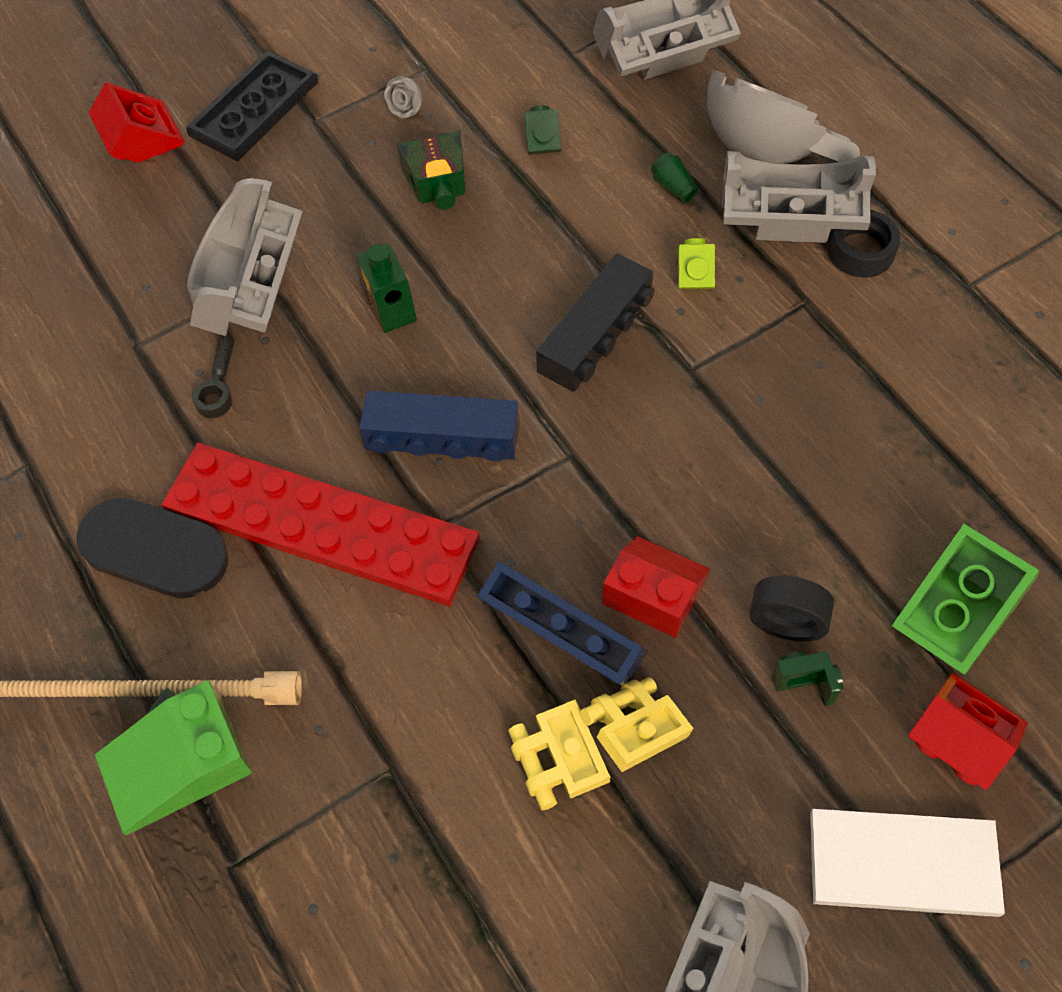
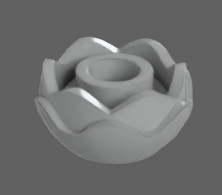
[384,76,422,118]

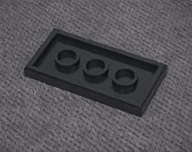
[186,51,318,162]

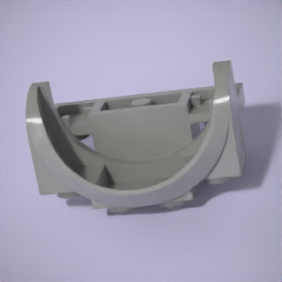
[593,0,741,80]
[722,151,876,243]
[187,178,303,336]
[665,881,810,992]

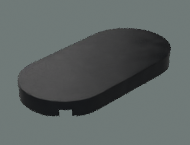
[77,498,228,598]

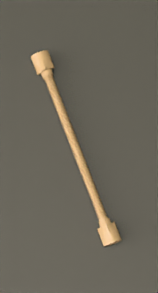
[0,671,302,705]

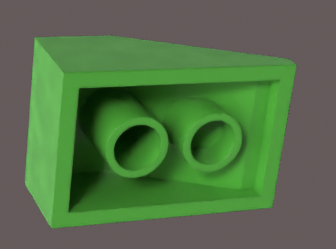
[892,524,1039,675]
[95,680,253,836]

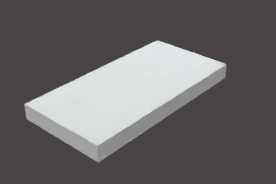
[810,809,1005,917]

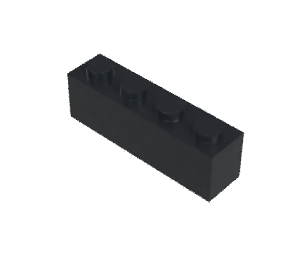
[536,253,655,392]

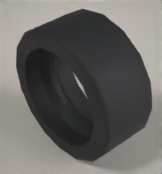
[828,210,900,278]
[750,575,834,641]

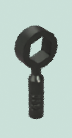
[192,335,234,419]

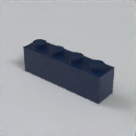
[359,391,519,461]
[477,561,648,686]

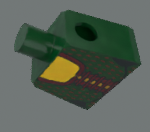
[397,130,466,210]
[356,244,417,333]

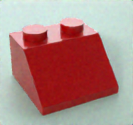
[88,82,185,163]
[602,536,710,638]
[908,672,1028,790]

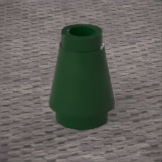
[651,152,699,203]

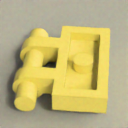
[580,677,694,772]
[508,700,610,810]

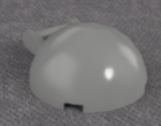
[707,70,860,164]

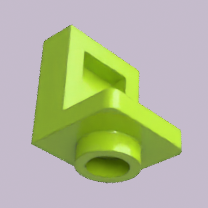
[676,238,715,289]

